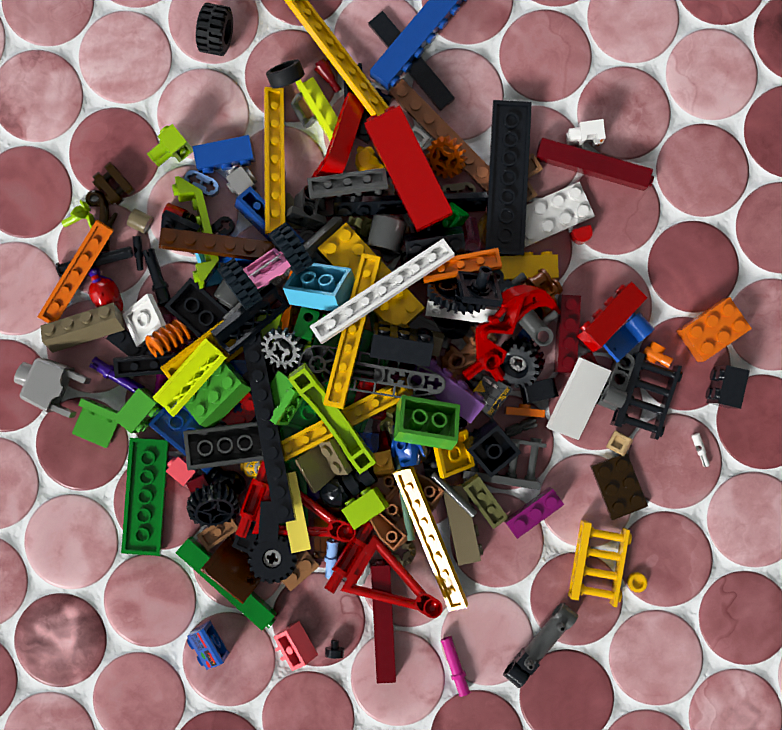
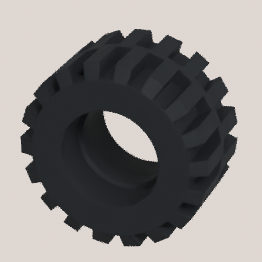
[196,3,233,56]

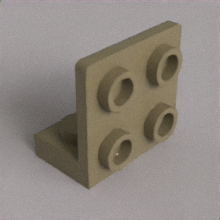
[295,437,353,493]

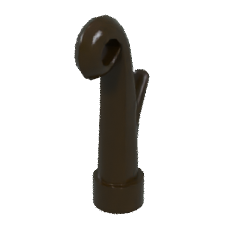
[85,190,118,251]

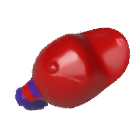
[88,267,123,312]

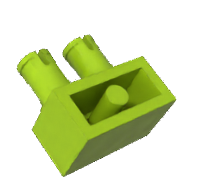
[146,124,193,167]

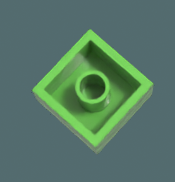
[113,388,163,434]

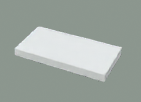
[546,357,612,440]

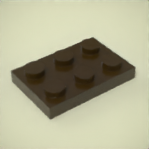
[590,453,648,520]

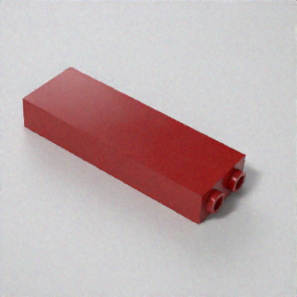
[364,105,453,232]

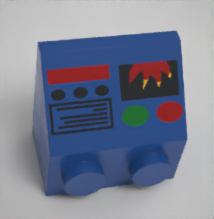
[187,620,229,670]

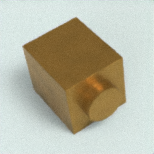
[373,450,395,479]

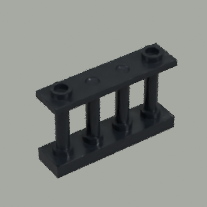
[610,352,683,440]

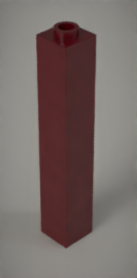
[535,138,654,191]
[371,559,396,684]

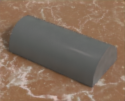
[183,422,264,471]

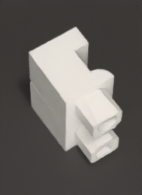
[566,119,606,148]

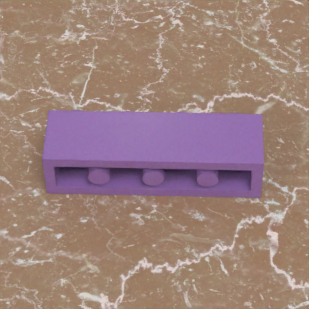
[408,357,485,424]

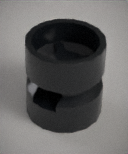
[341,468,378,496]

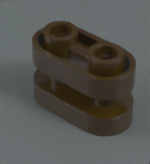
[92,162,135,205]

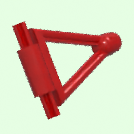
[235,461,356,542]
[324,522,443,618]

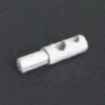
[691,433,710,467]

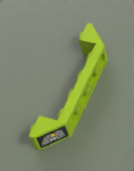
[172,176,219,289]

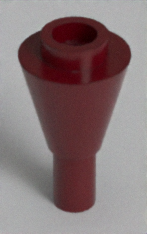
[314,58,342,93]

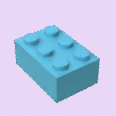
[283,263,355,312]

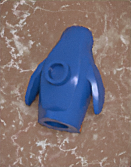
[391,438,427,467]

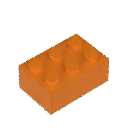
[676,297,752,362]

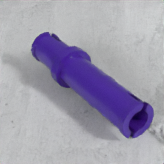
[89,357,145,393]

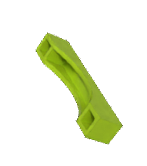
[288,363,376,474]

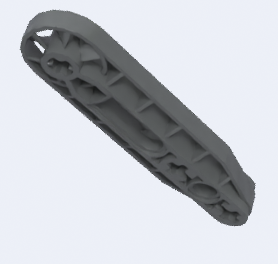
[298,345,446,398]

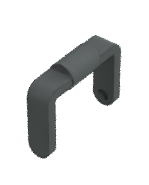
[291,92,317,129]

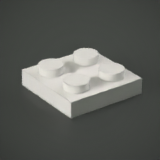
[122,294,166,347]

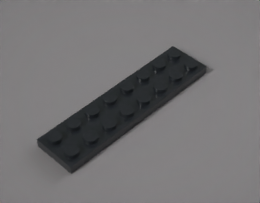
[485,100,532,256]

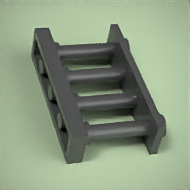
[307,168,388,217]
[462,429,547,490]

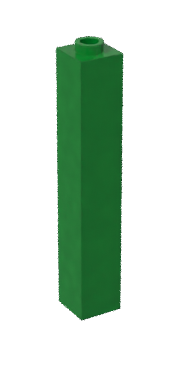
[175,536,277,630]

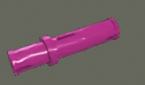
[440,636,470,697]

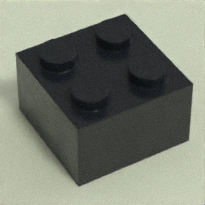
[705,365,750,409]
[463,418,521,478]

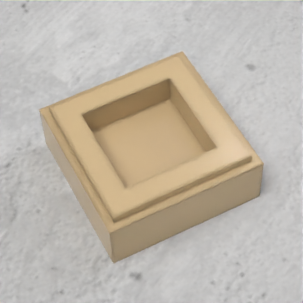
[606,430,633,456]

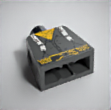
[465,375,513,418]

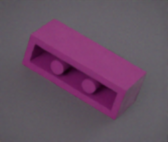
[504,487,564,539]

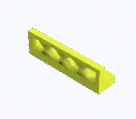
[296,77,338,141]
[152,338,227,417]

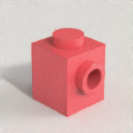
[166,455,199,486]

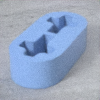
[184,170,220,197]

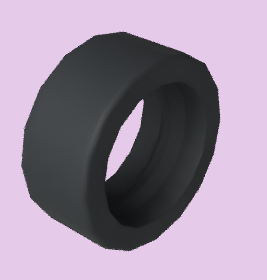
[266,59,305,88]

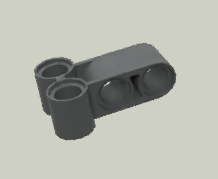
[596,353,635,411]

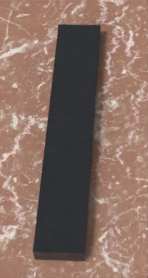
[368,11,455,111]

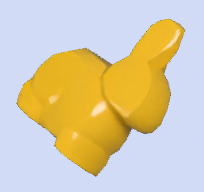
[355,146,384,171]

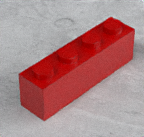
[577,281,648,353]

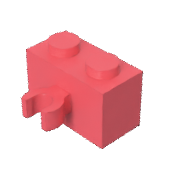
[274,621,318,671]

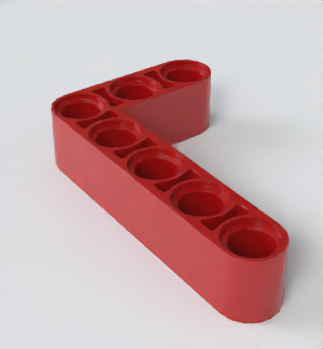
[311,92,365,178]

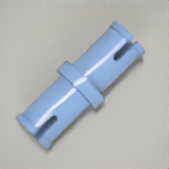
[324,538,339,579]

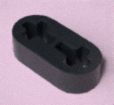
[211,216,235,236]

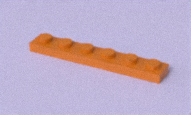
[37,220,114,323]

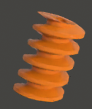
[145,320,191,358]

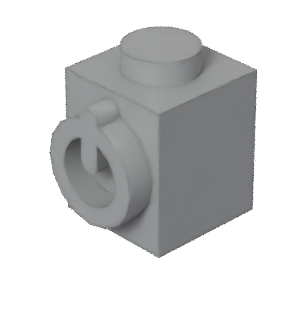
[226,166,257,195]

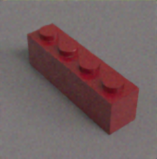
[554,294,581,373]

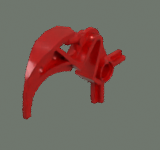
[462,285,561,382]

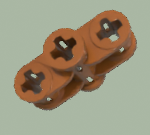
[525,268,563,319]

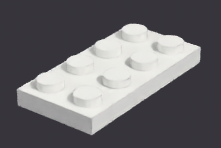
[524,182,595,248]

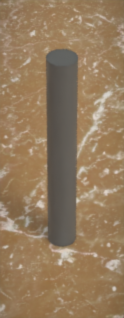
[430,471,477,517]

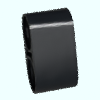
[519,377,559,404]

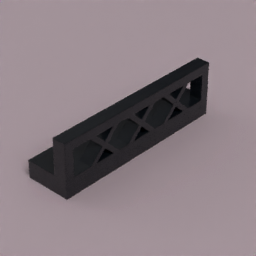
[211,283,290,356]

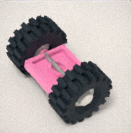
[217,223,313,310]

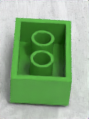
[184,360,251,428]
[393,395,460,450]

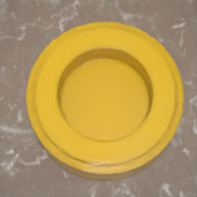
[627,572,647,593]

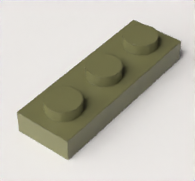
[461,473,509,529]

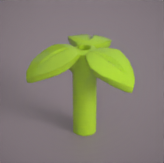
[61,199,95,229]

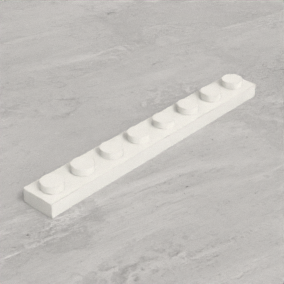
[310,239,455,344]

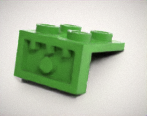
[270,371,304,425]
[72,398,119,448]

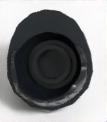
[319,475,351,508]

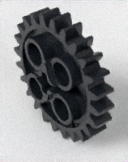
[427,278,488,315]

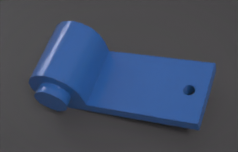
[603,312,655,363]

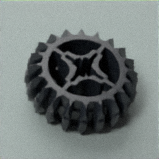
[186,482,240,528]

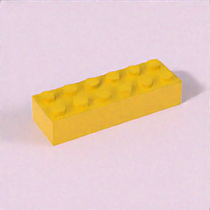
[317,223,425,326]

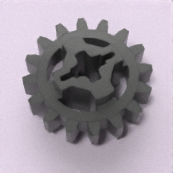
[261,327,304,369]

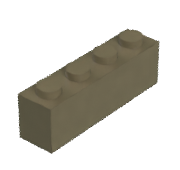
[41,302,125,353]
[443,483,483,566]

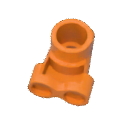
[643,341,673,368]

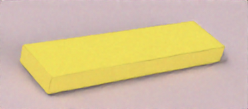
[286,471,311,553]

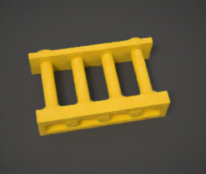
[568,520,632,607]

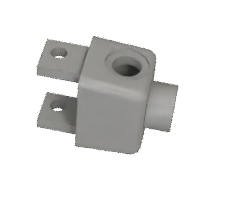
[14,358,91,418]

